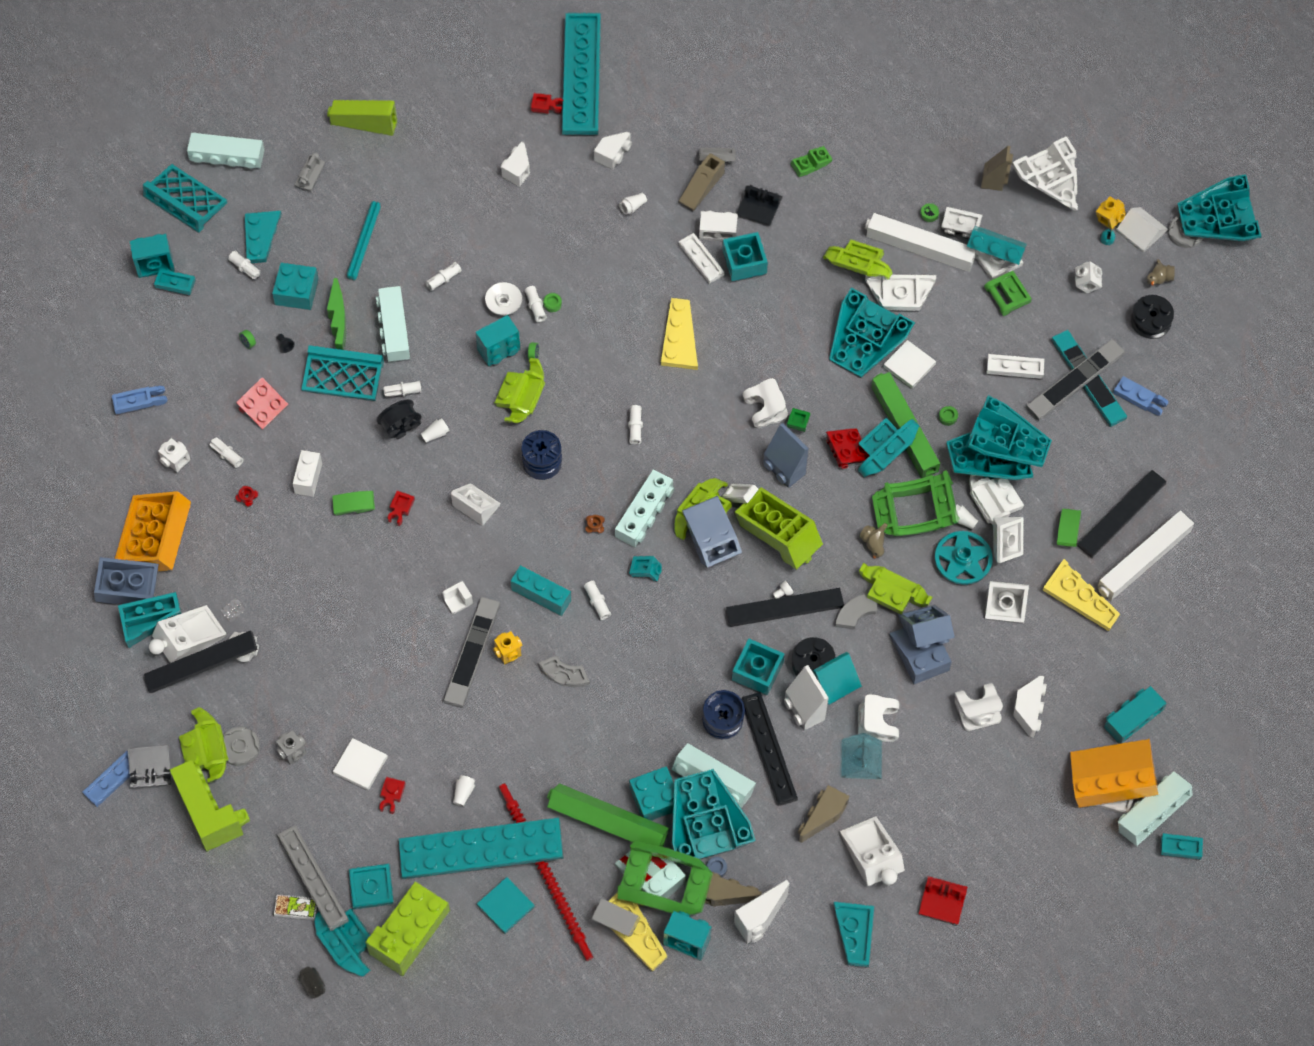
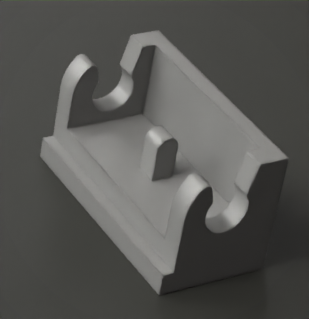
[592,898,640,937]

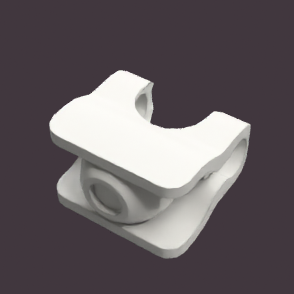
[742,378,789,428]
[954,683,1003,731]
[858,694,899,742]

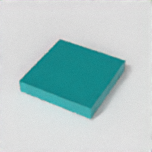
[813,652,862,705]
[349,864,394,910]
[477,877,535,934]

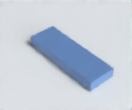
[83,751,130,807]

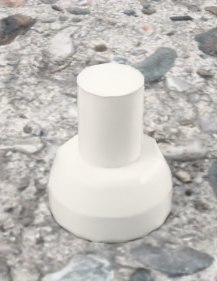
[773,580,794,598]

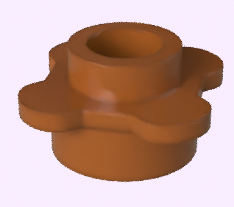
[585,515,605,534]

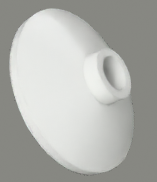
[485,282,522,315]

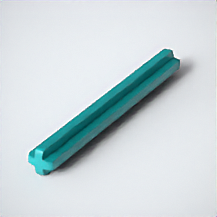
[347,201,381,280]

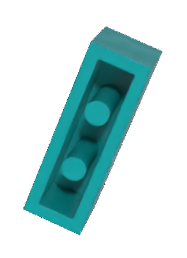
[967,225,1027,265]
[511,565,571,616]
[1104,686,1167,744]

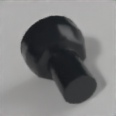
[276,334,295,353]

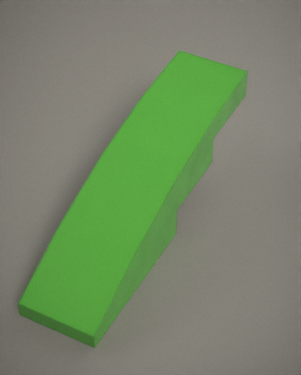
[327,278,346,350]

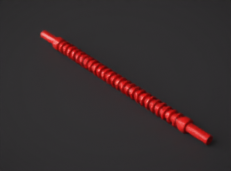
[499,783,593,961]

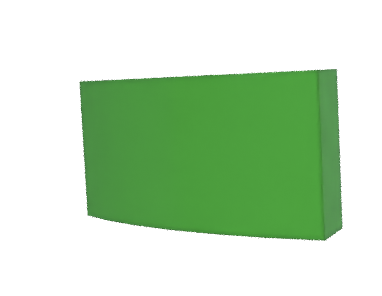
[790,146,833,177]
[332,491,375,516]
[1057,509,1081,547]

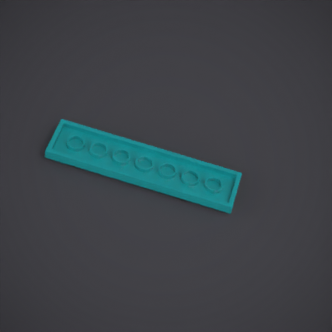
[562,13,601,135]
[399,818,564,879]

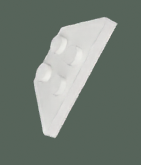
[865,275,936,311]

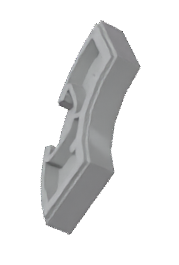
[835,594,877,629]
[538,655,590,687]

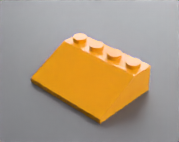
[115,491,191,571]
[1070,739,1159,808]

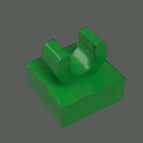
[787,408,811,432]

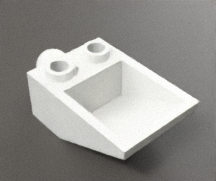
[149,605,227,663]
[840,816,905,886]

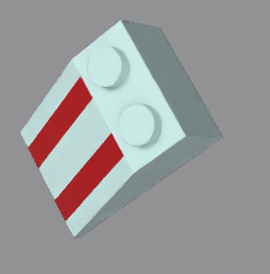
[615,851,686,898]

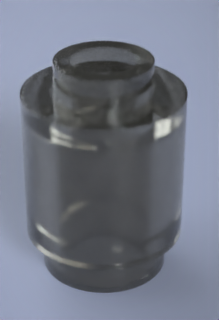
[298,967,326,999]

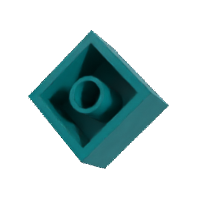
[722,232,768,281]
[130,234,175,278]
[273,262,319,310]
[475,315,521,367]
[732,639,785,696]
[629,766,674,821]
[663,911,712,961]

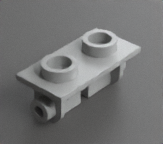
[295,153,325,191]

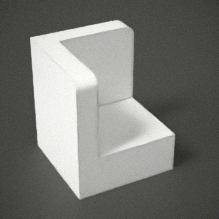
[442,581,473,614]

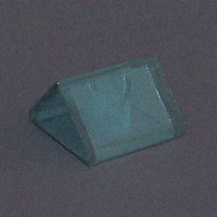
[841,733,882,779]

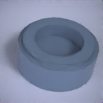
[707,857,727,877]

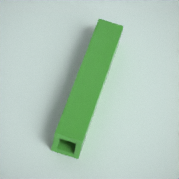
[871,372,940,478]
[547,783,669,847]

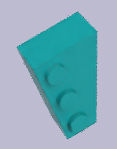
[118,592,182,648]

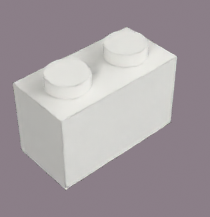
[699,211,738,241]
[293,450,322,497]

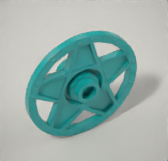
[935,531,993,585]

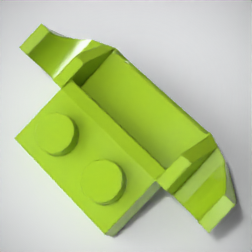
[823,240,892,280]
[494,358,545,423]
[675,478,732,540]
[859,563,932,615]
[179,707,229,783]

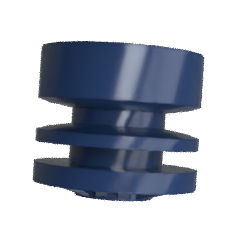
[521,430,562,480]
[702,690,745,740]

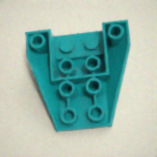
[1177,174,1262,241]
[829,287,915,378]
[966,395,1052,467]
[946,432,1033,480]
[672,769,756,859]

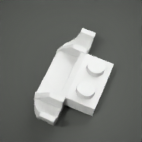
[969,475,1024,525]

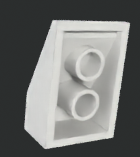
[784,665,828,731]
[734,880,789,944]

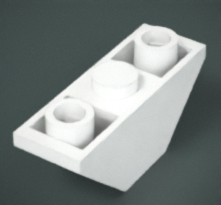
[1013,676,1047,738]

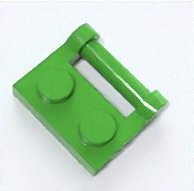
[984,271,1032,316]

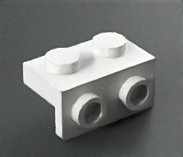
[941,207,982,239]

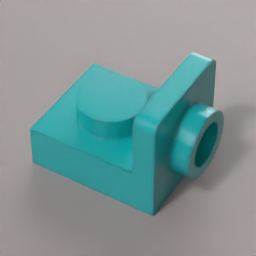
[629,556,662,581]

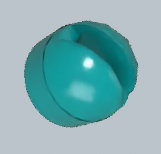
[1100,229,1116,245]

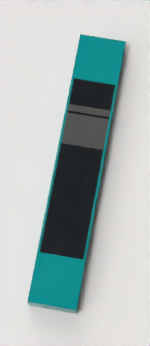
[1051,330,1127,427]

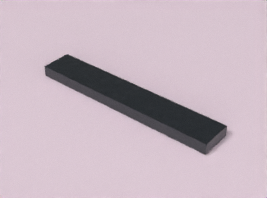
[1078,470,1167,558]
[726,588,844,627]
[144,630,258,693]
[742,692,798,806]

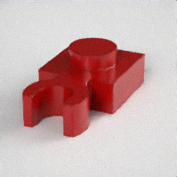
[531,93,563,114]
[388,491,415,526]
[380,777,406,814]

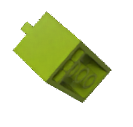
[735,487,823,570]
[170,760,250,852]
[366,881,450,976]

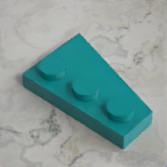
[245,210,282,264]
[833,901,874,967]

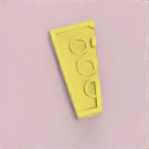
[661,298,698,370]
[1043,559,1120,631]
[609,893,667,972]

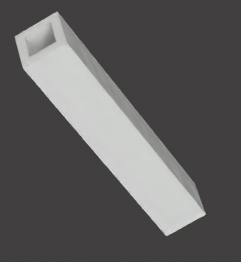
[865,213,977,272]
[1097,510,1194,601]

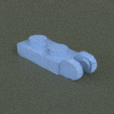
[1113,376,1168,416]
[112,386,167,414]

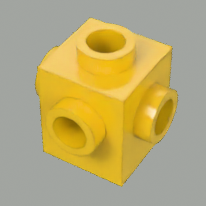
[1096,196,1126,230]
[493,631,523,665]

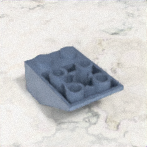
[682,496,742,568]

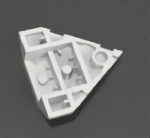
[1012,136,1078,211]

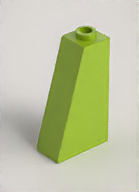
[327,100,397,136]

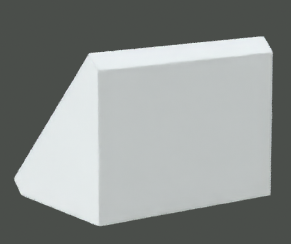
[1116,207,1168,253]
[451,483,501,526]
[993,517,1023,563]
[985,581,1029,623]

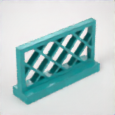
[143,164,227,233]
[301,345,384,401]

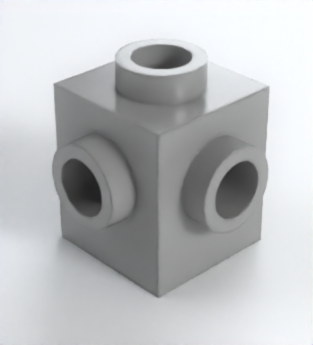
[276,730,307,765]

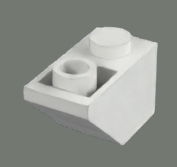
[594,132,632,169]
[501,142,530,187]

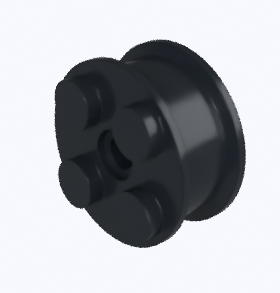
[1131,295,1174,339]
[376,399,422,439]
[792,637,836,677]

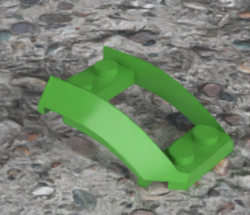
[872,470,960,536]
[618,841,713,915]

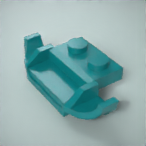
[858,418,920,478]
[315,909,371,977]

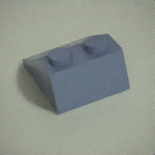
[763,423,809,488]
[94,557,159,604]
[898,605,955,649]
[889,628,952,684]

